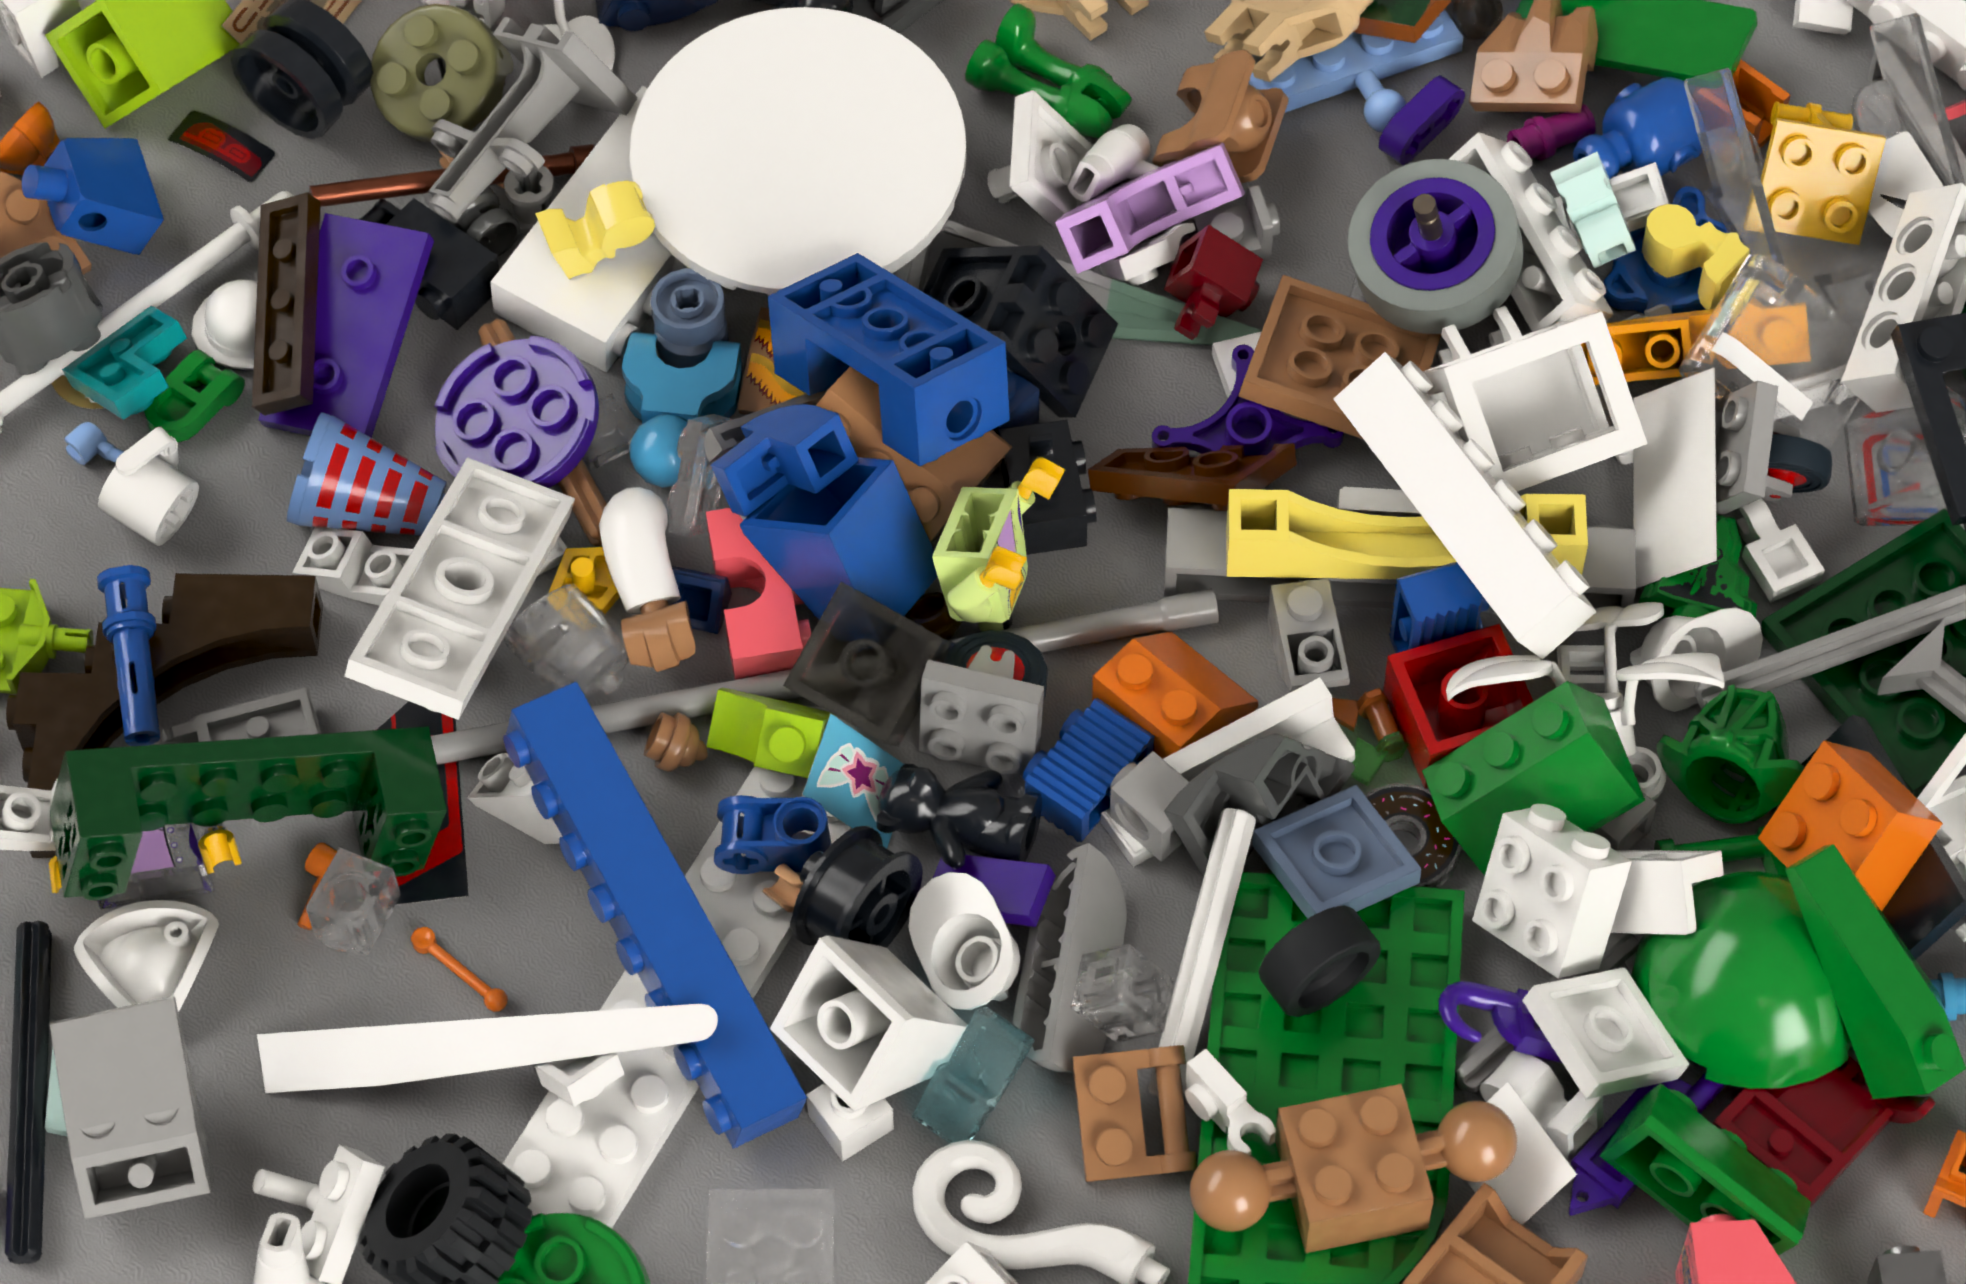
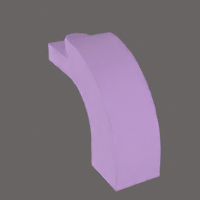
[1055,142,1245,274]

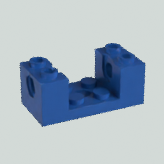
[768,253,1010,466]

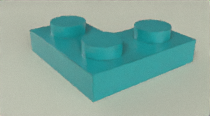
[62,305,187,420]

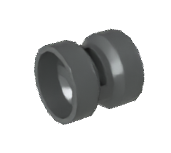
[445,186,521,257]

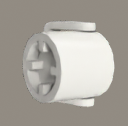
[98,427,199,546]

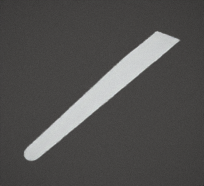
[257,1004,718,1094]

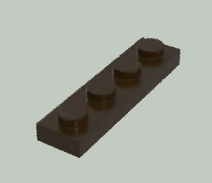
[252,192,321,416]

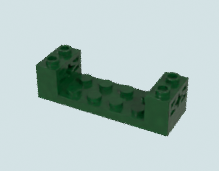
[49,727,447,900]

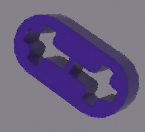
[1378,75,1465,165]

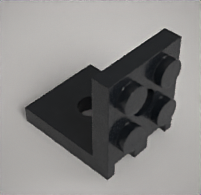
[923,246,1118,418]

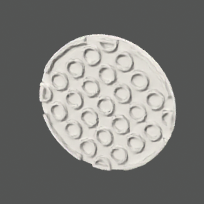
[630,7,966,296]

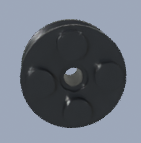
[790,826,923,948]

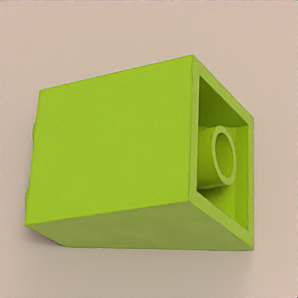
[45,0,240,129]

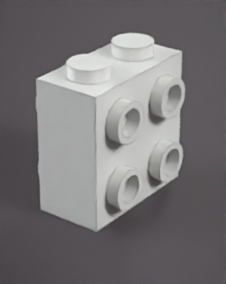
[1472,804,1632,979]

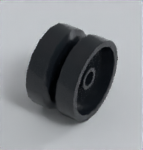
[230,0,373,139]

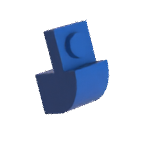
[711,404,859,517]

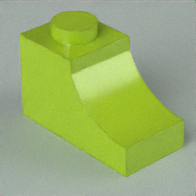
[706,687,836,779]

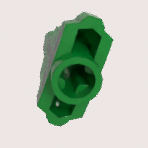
[1639,513,1758,620]

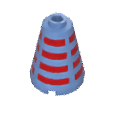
[287,412,447,536]

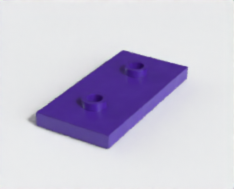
[258,213,434,438]

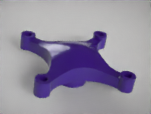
[1151,344,1344,456]

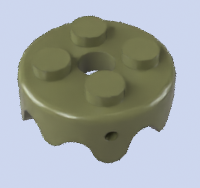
[370,4,513,143]

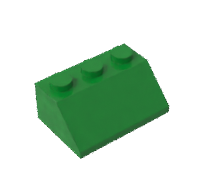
[1422,681,1645,876]
[1600,1084,1811,1256]

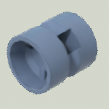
[650,268,729,368]

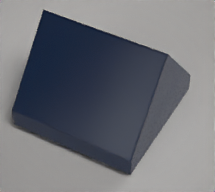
[670,565,732,634]

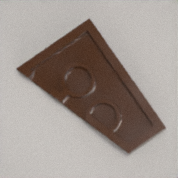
[1088,443,1297,511]

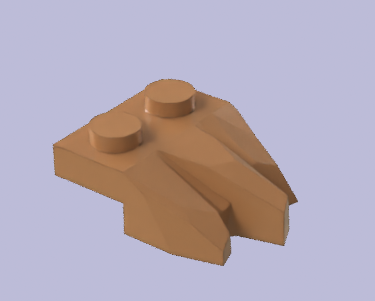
[1469,0,1598,113]

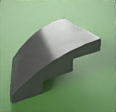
[1164,733,1355,877]

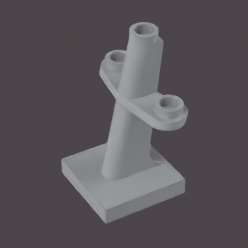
[428,17,638,223]

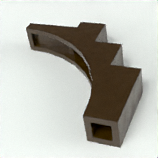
[6,573,323,858]

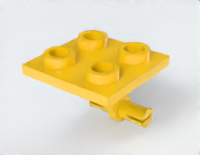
[1750,102,1886,245]

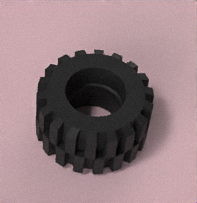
[360,1134,532,1284]

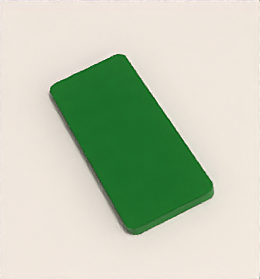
[1516,0,1758,87]

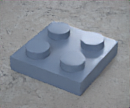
[1252,785,1421,919]

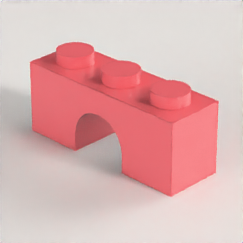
[706,508,814,680]

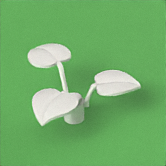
[1446,602,1725,757]

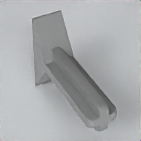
[1877,619,1966,723]

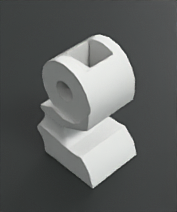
[1480,1051,1604,1164]

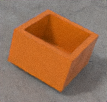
[1758,740,1943,912]

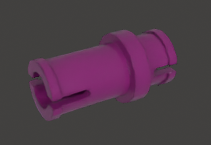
[1507,104,1596,161]

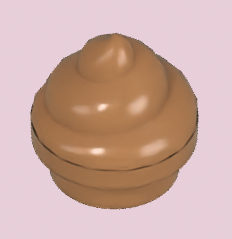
[644,712,708,772]

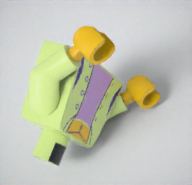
[932,457,1065,631]

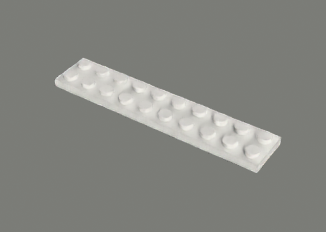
[503,766,852,1228]

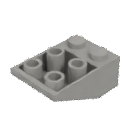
[49,996,214,1219]

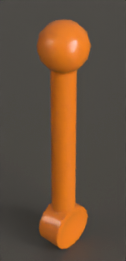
[411,927,508,1012]

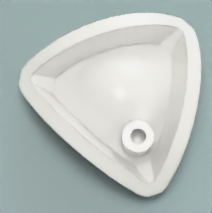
[74,900,219,1013]

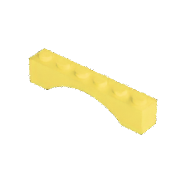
[1226,489,1588,579]

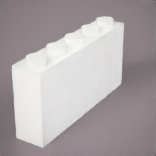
[490,86,689,373]

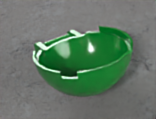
[1631,826,1852,1089]

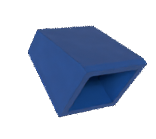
[740,457,938,644]

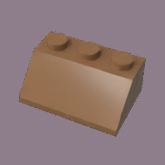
[816,367,1013,542]

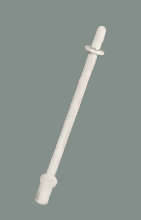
[0,191,294,434]

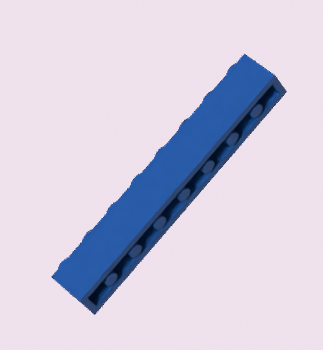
[503,681,807,1149]

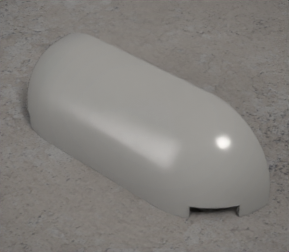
[1012,843,1127,1073]

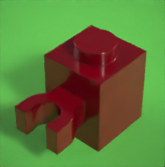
[1164,225,1263,340]

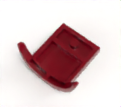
[1713,1055,1935,1208]

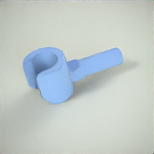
[64,422,124,465]

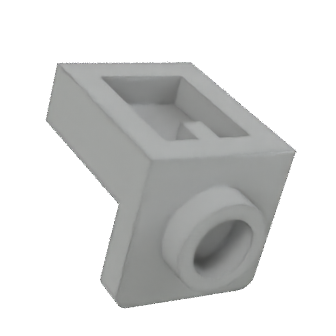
[1192,185,1280,261]

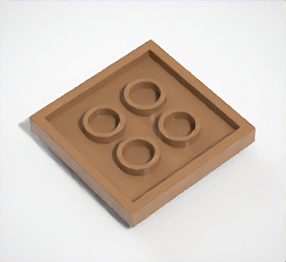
[1238,275,1441,439]

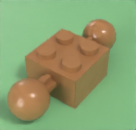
[1190,1084,1517,1253]

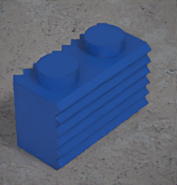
[1389,562,1489,653]
[1023,698,1155,842]

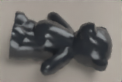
[876,763,1042,869]

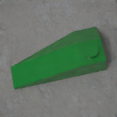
[1785,844,1966,1099]

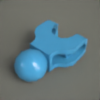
[622,332,742,488]

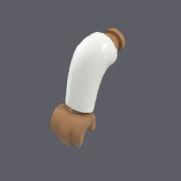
[599,487,696,672]

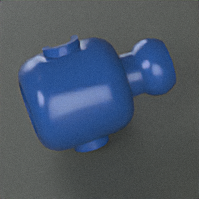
[1573,77,1711,179]

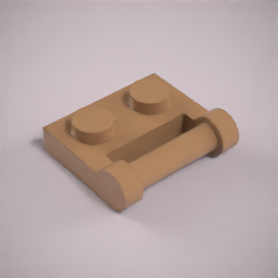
[1072,1045,1198,1182]

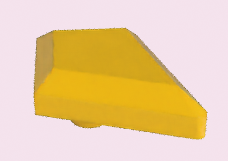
[547,547,620,616]

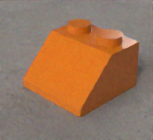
[1092,631,1259,759]

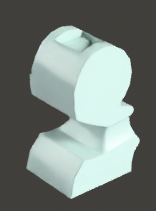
[1550,152,1636,268]

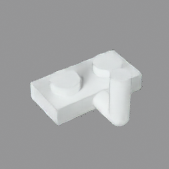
[252,1144,385,1284]

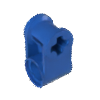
[714,795,832,874]

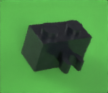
[999,419,1097,555]

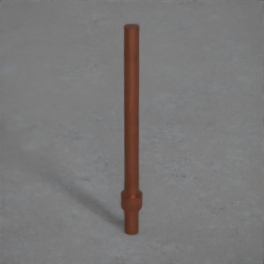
[309,144,594,207]

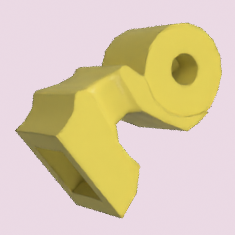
[535,180,655,279]
[1642,204,1750,310]

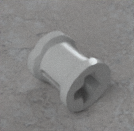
[504,166,554,235]

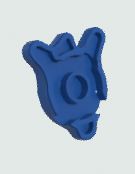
[1603,186,1768,314]

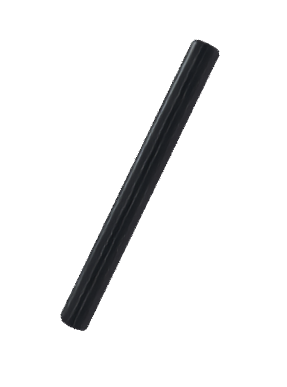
[5,921,52,1264]

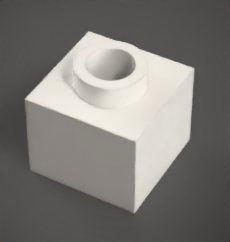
[806,1083,894,1162]

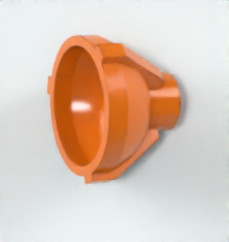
[0,102,60,175]

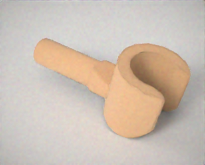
[762,864,803,912]

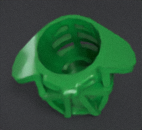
[1656,684,1804,824]

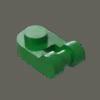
[144,349,245,443]

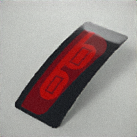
[168,111,275,182]

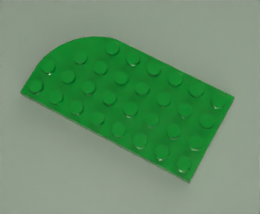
[1188,872,1465,1284]

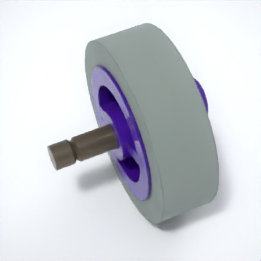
[1348,159,1524,334]

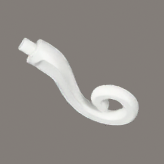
[912,1140,1170,1284]

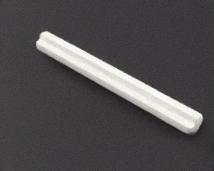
[1148,808,1256,1099]

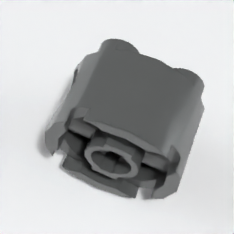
[0,242,103,375]

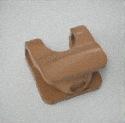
[1152,50,1289,183]

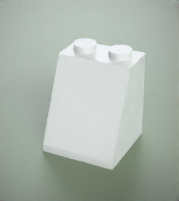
[770,935,970,1111]

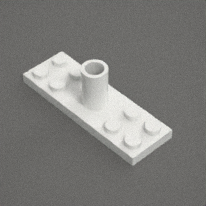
[344,458,575,720]

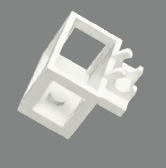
[1422,306,1647,492]

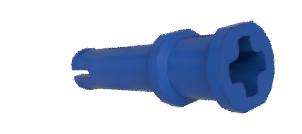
[97,565,160,746]

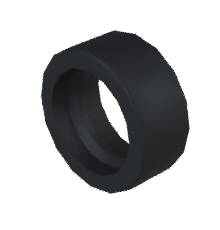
[1258,905,1381,1017]

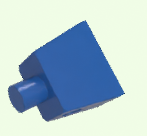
[22,138,164,255]

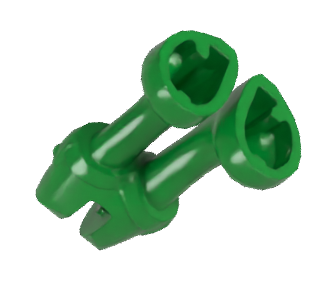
[965,3,1132,139]

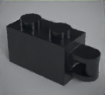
[359,198,499,330]

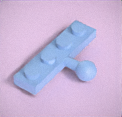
[1248,9,1463,132]

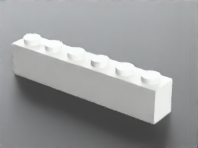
[1333,352,1597,659]

